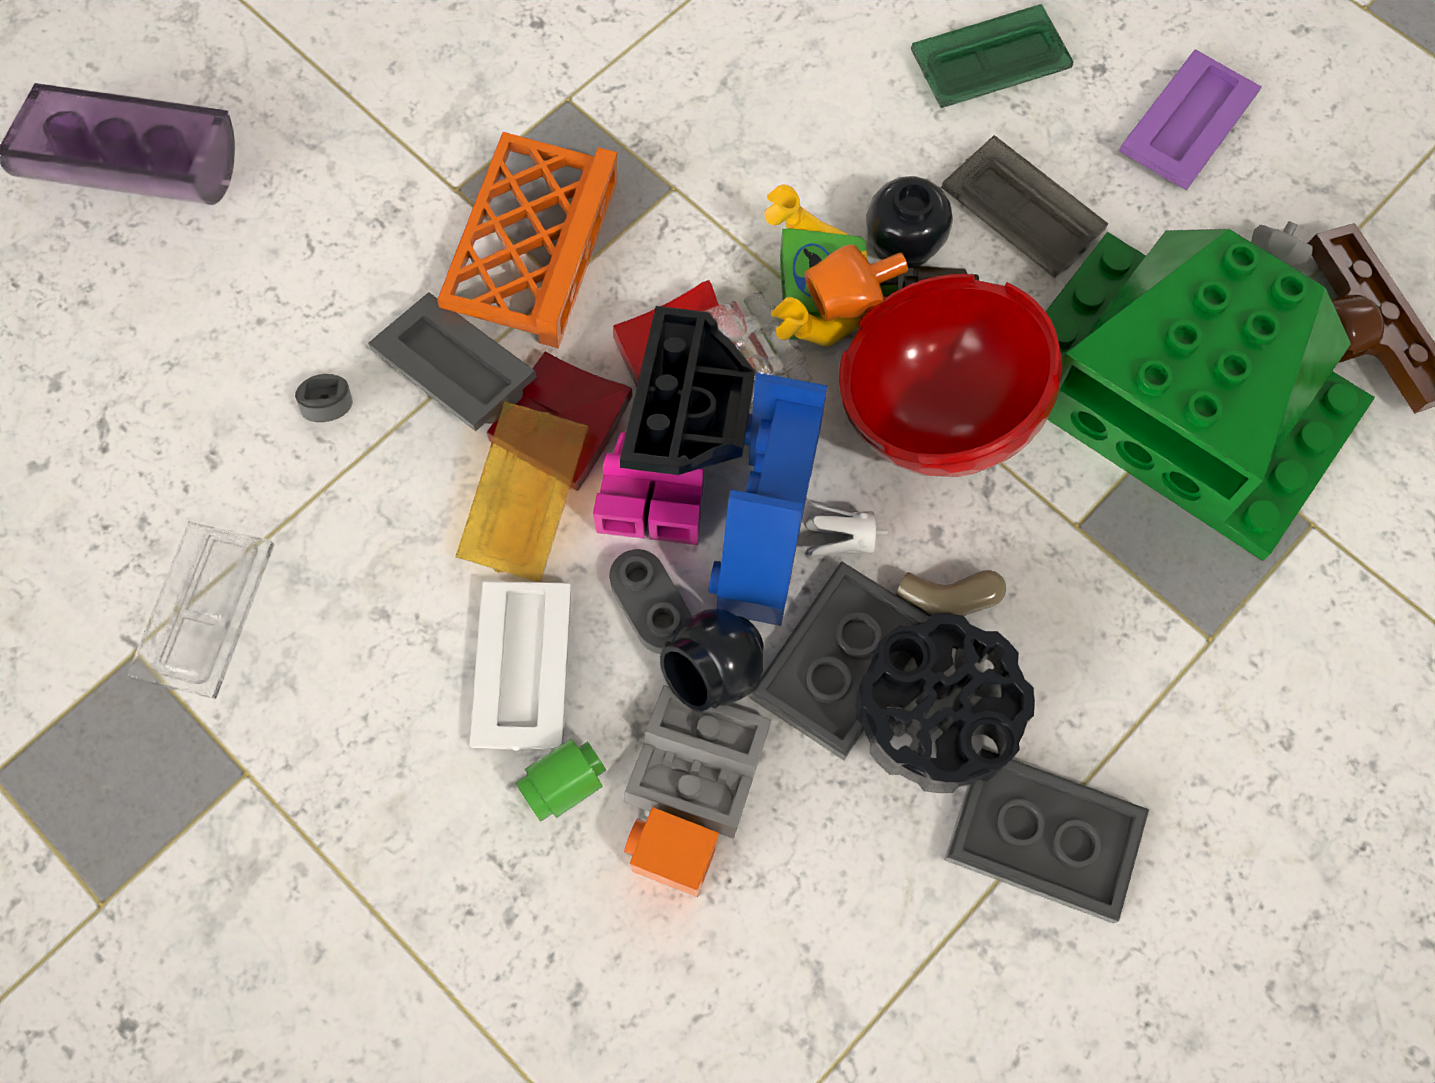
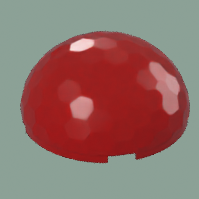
[839,274,1063,477]

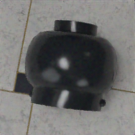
[866,176,953,269]
[660,609,764,712]

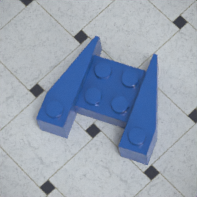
[708,372,827,626]

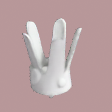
[805,501,889,557]

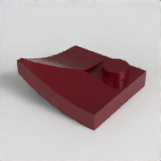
[486,351,633,491]

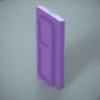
[1119,49,1262,191]

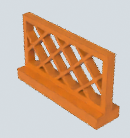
[437,132,618,349]

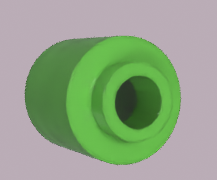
[515,738,607,822]

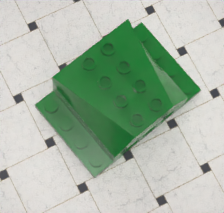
[1045,229,1375,561]

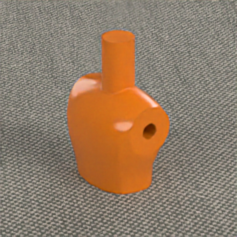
[804,245,908,322]

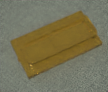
[455,401,589,583]

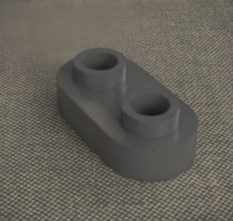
[609,549,691,654]

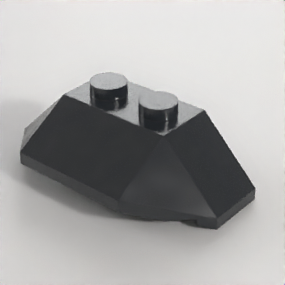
[620,306,755,475]

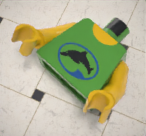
[765,184,898,347]

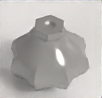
[1251,221,1312,268]

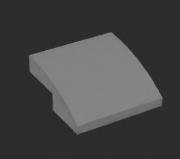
[624,685,772,839]

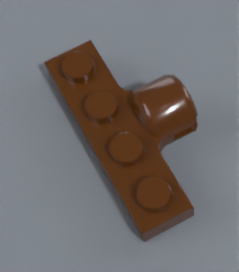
[1307,223,1435,414]

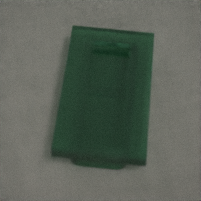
[911,4,1074,108]

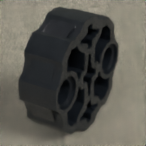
[856,613,1035,793]

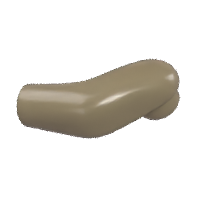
[896,570,1006,616]

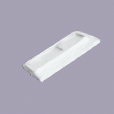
[469,581,572,751]

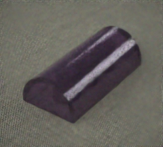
[0,83,235,205]

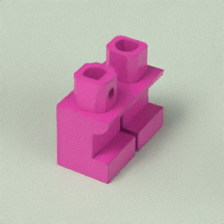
[593,432,704,545]

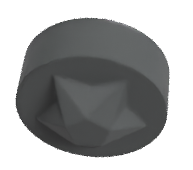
[295,374,353,422]

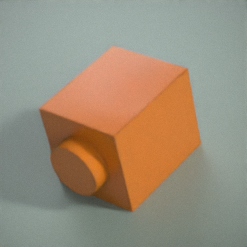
[624,807,719,897]

